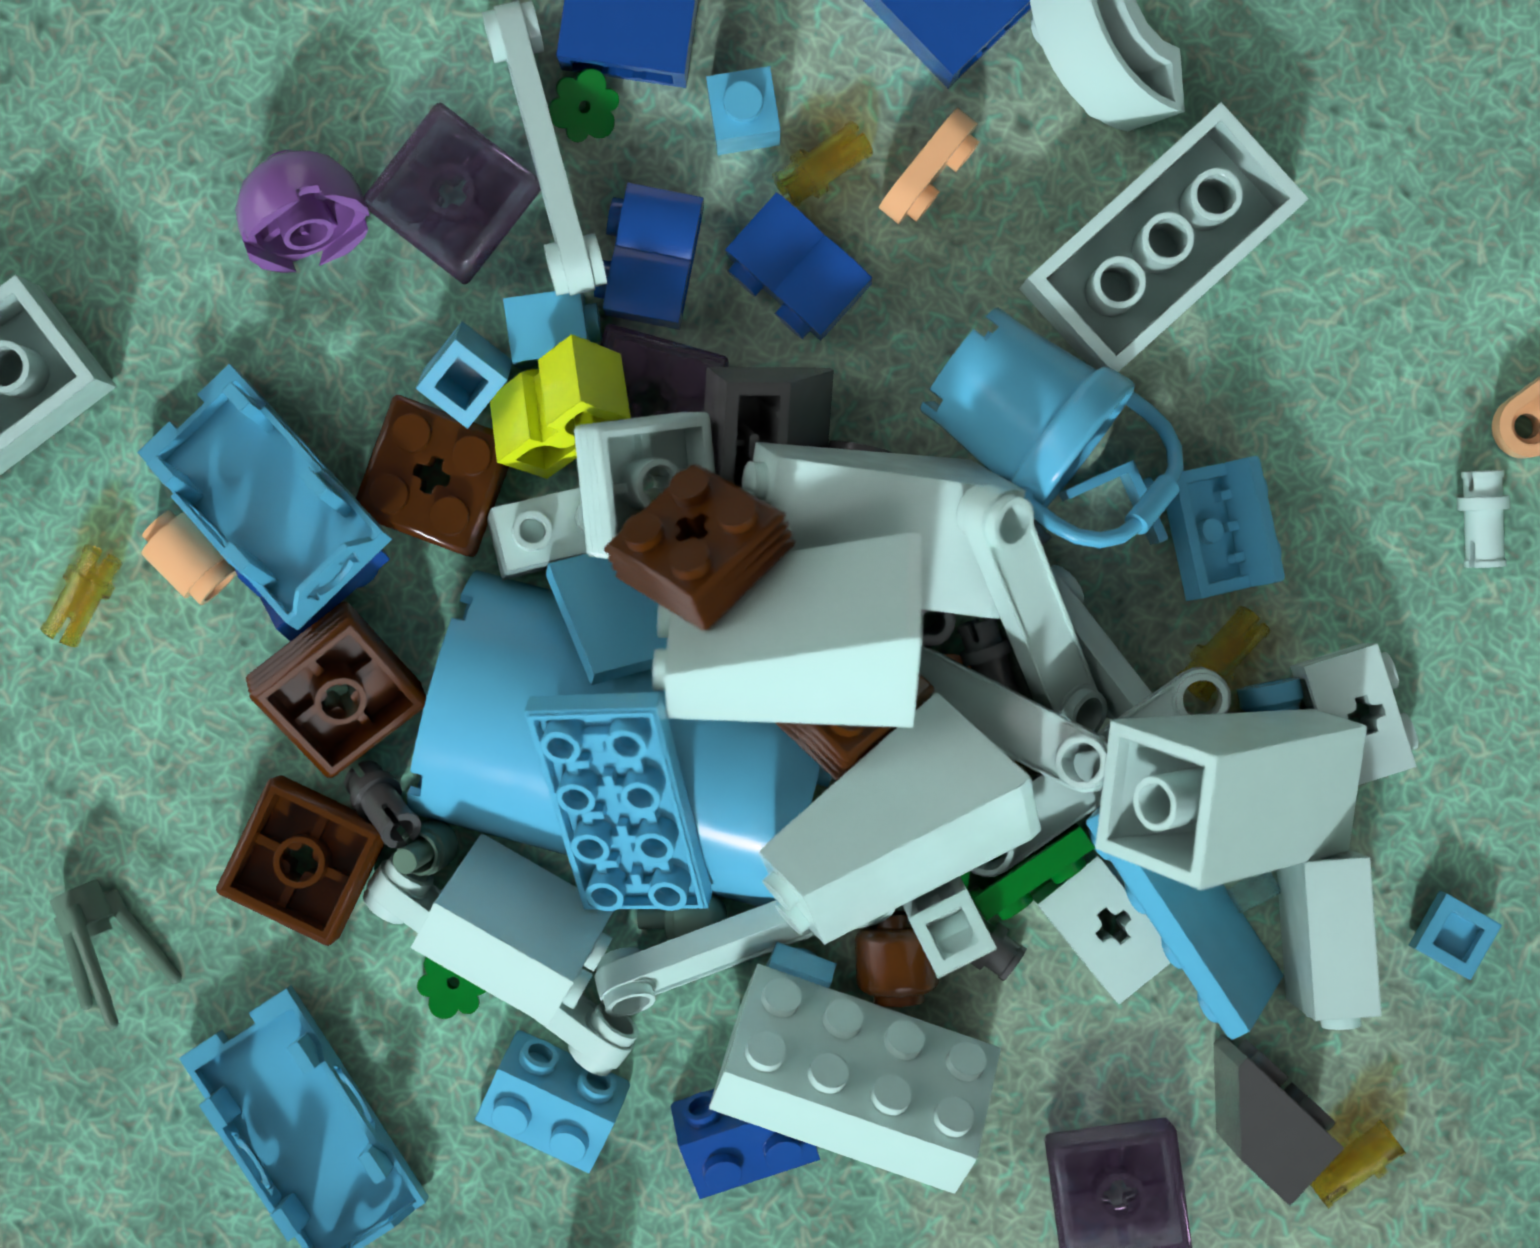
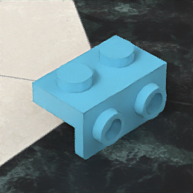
[1166,456,1285,601]
[475,1030,630,1173]

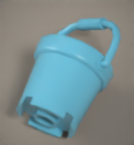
[920,307,1184,548]

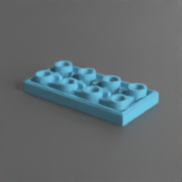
[546,554,668,685]
[524,692,712,911]
[1086,806,1284,1040]

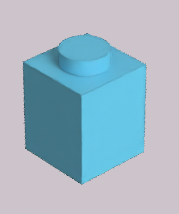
[706,66,781,155]
[503,291,602,369]
[416,321,512,429]

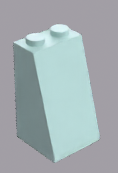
[742,442,1026,619]
[653,533,921,727]
[758,692,1041,945]
[1095,709,1367,890]

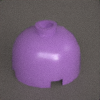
[235,150,370,273]

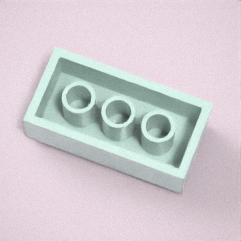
[1019,102,1309,372]
[0,275,117,475]
[709,964,1001,1194]

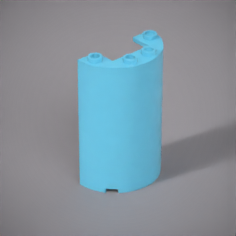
[407,570,832,907]

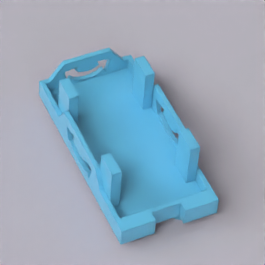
[137,364,392,630]
[179,985,429,1248]

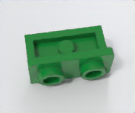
[961,823,1095,921]

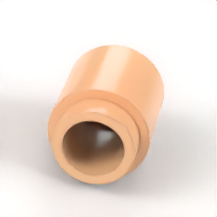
[141,510,237,605]

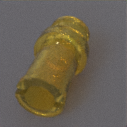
[772,121,873,208]
[40,544,123,648]
[1176,605,1271,703]
[1310,1119,1407,1209]

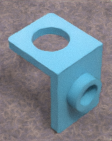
[1059,460,1168,545]

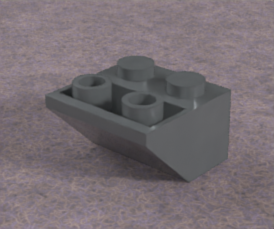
[704,367,834,488]
[1214,1034,1344,1206]

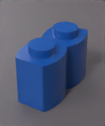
[594,183,704,330]
[725,192,872,340]

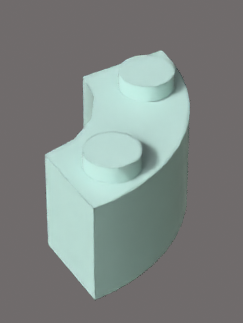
[1030,0,1185,132]

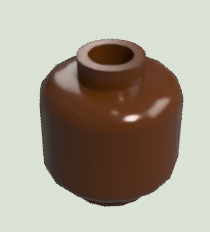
[855,911,939,1007]

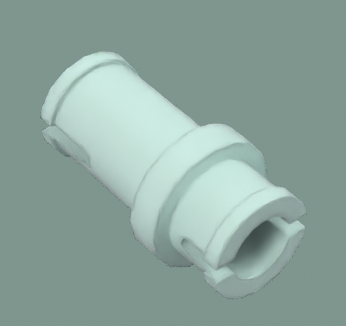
[1457,470,1510,568]

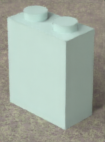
[411,833,613,1026]
[1277,849,1382,1030]

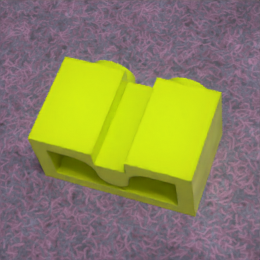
[490,334,631,479]

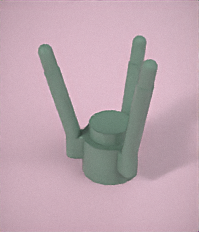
[49,880,182,1029]

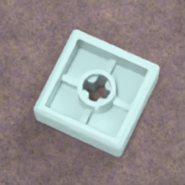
[574,412,715,559]

